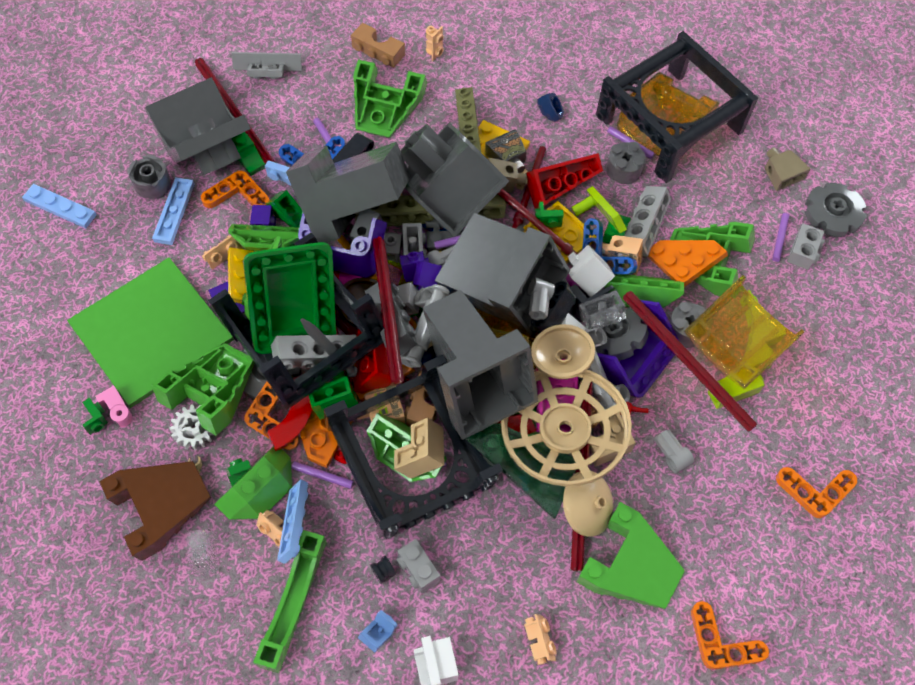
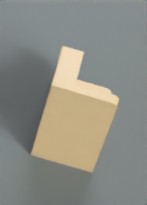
[589,413,636,467]
[394,418,444,478]

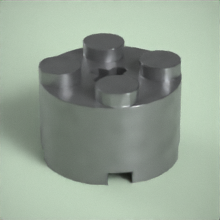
[606,142,646,184]
[128,155,171,199]
[669,302,711,348]

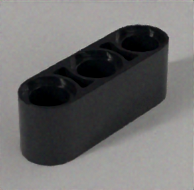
[332,133,374,163]
[531,281,576,334]

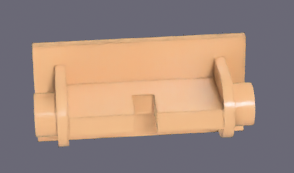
[426,26,444,61]
[202,235,243,269]
[256,510,284,547]
[524,614,557,665]

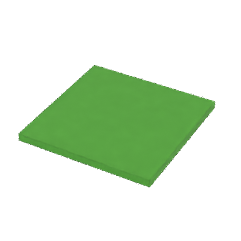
[67,257,234,408]

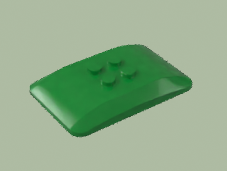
[243,242,336,354]

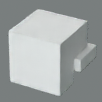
[568,245,615,297]
[414,636,458,685]

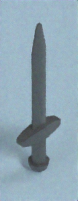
[300,318,358,378]

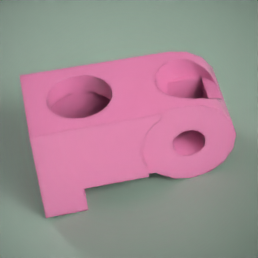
[95,386,132,427]

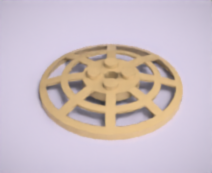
[501,370,632,486]

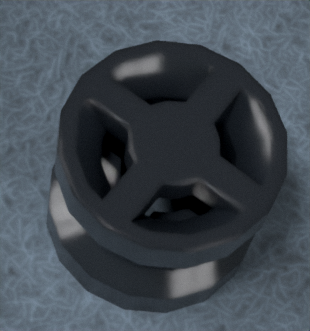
[370,555,396,584]

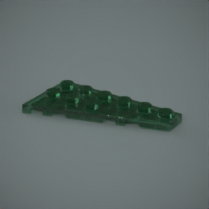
[452,422,575,519]

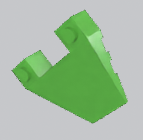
[353,59,427,138]
[670,222,755,298]
[151,343,255,436]
[576,502,685,609]

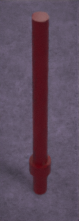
[512,146,546,229]
[497,188,578,256]

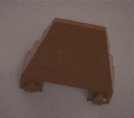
[99,461,211,561]

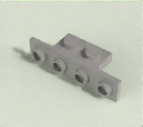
[231,52,302,79]

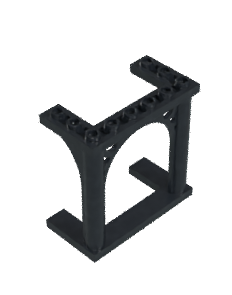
[596,31,758,183]
[208,232,384,410]
[324,355,503,540]

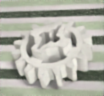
[170,404,214,450]

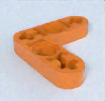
[201,171,270,208]
[244,381,299,450]
[776,467,857,519]
[691,601,769,670]

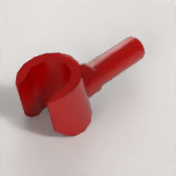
[620,402,649,416]

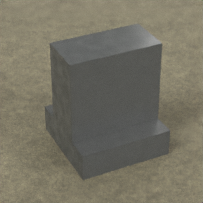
[286,142,410,243]
[435,213,570,338]
[422,290,539,440]

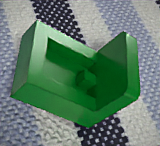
[535,202,564,228]
[82,398,108,435]
[225,458,251,486]

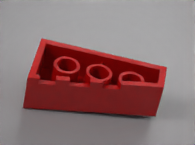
[526,153,603,209]

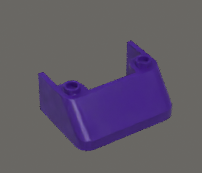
[298,213,387,278]
[597,300,680,398]

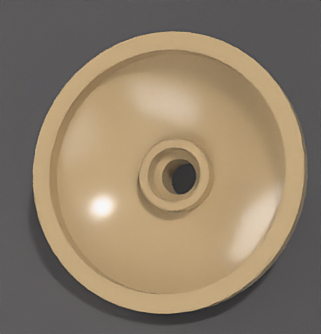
[531,324,595,379]
[563,471,613,537]

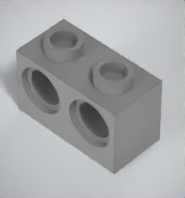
[787,223,825,270]

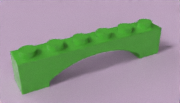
[253,530,327,674]

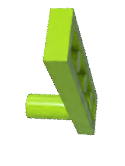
[571,186,627,233]

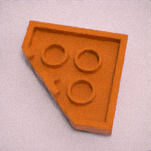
[648,240,728,287]
[300,409,353,468]

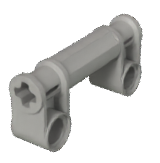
[401,284,450,368]
[584,327,630,410]

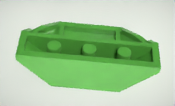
[228,224,299,251]
[604,275,684,308]
[367,413,447,482]
[214,447,292,520]

